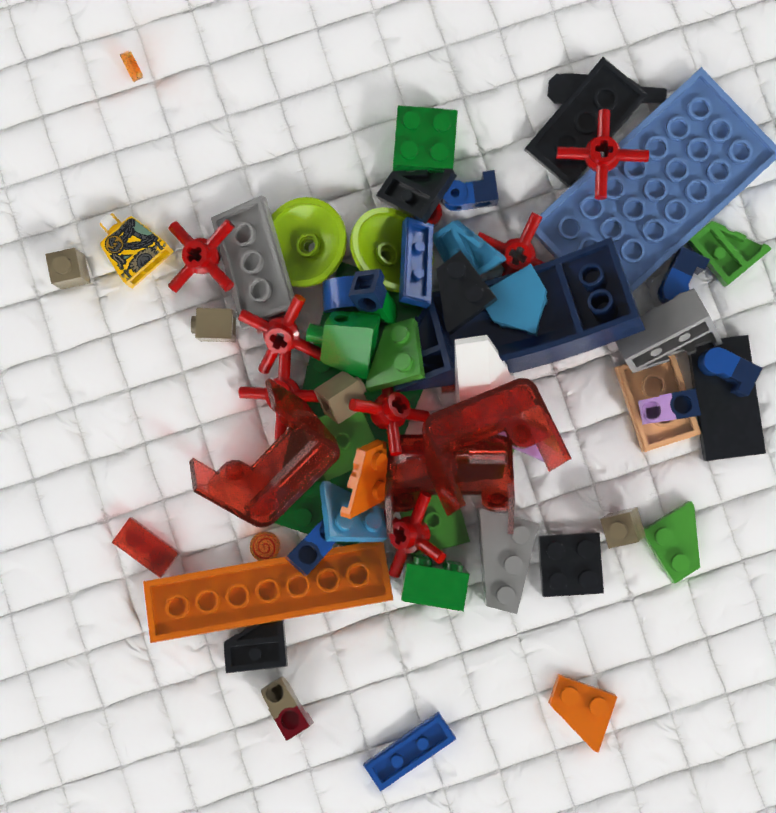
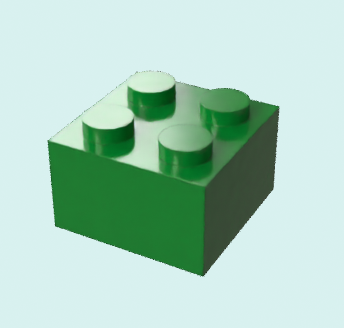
[393,105,458,173]
[400,554,470,612]

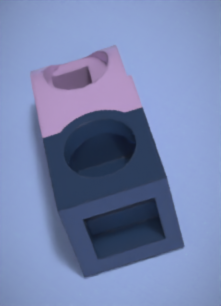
[638,388,701,425]

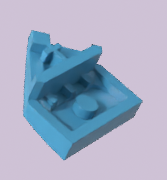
[486,264,548,336]

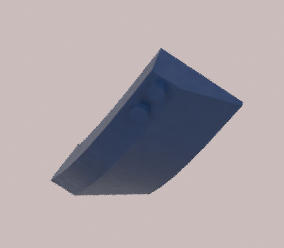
[394,237,646,392]

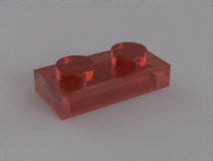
[112,517,181,578]

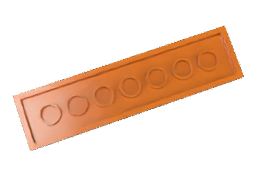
[143,542,394,643]

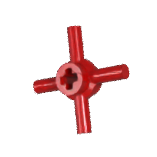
[556,109,649,200]
[478,212,545,276]
[168,219,235,293]
[238,294,321,374]
[239,350,319,440]
[349,387,430,456]
[380,491,446,578]

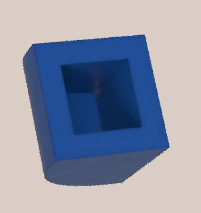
[322,276,358,313]

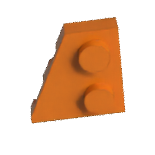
[340,440,389,519]
[548,674,617,753]

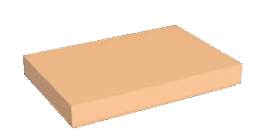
[614,354,701,452]

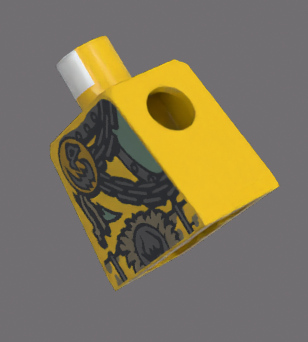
[100,213,174,289]

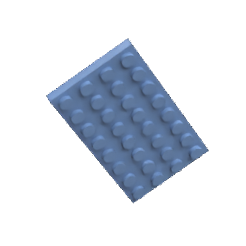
[534,67,776,292]

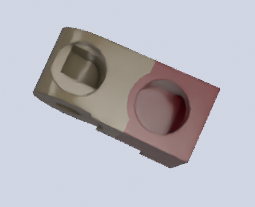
[261,676,314,741]

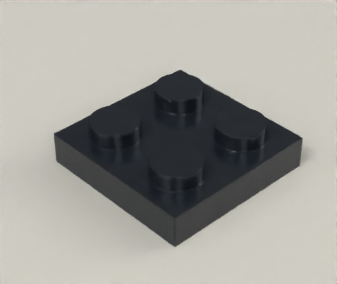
[538,532,604,597]

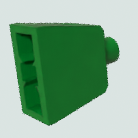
[306,311,381,379]

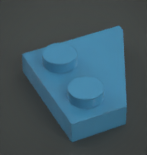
[433,220,506,276]
[319,481,388,542]

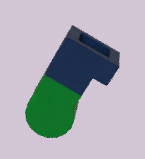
[349,269,397,324]

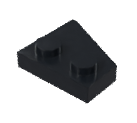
[376,169,457,224]
[436,250,498,335]
[223,620,288,673]

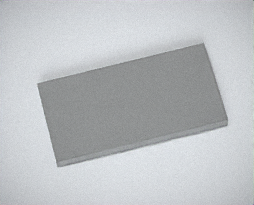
[211,195,294,330]

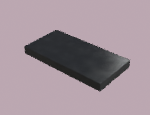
[524,57,648,188]
[688,335,766,461]

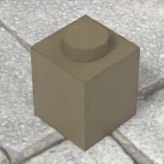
[45,248,91,289]
[191,308,237,342]
[314,371,367,424]
[600,507,646,549]

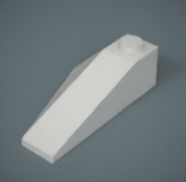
[455,335,516,432]

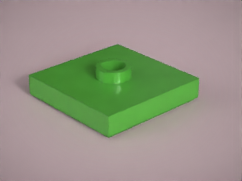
[302,412,375,481]
[396,483,470,558]

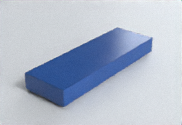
[399,217,434,308]
[363,712,456,792]

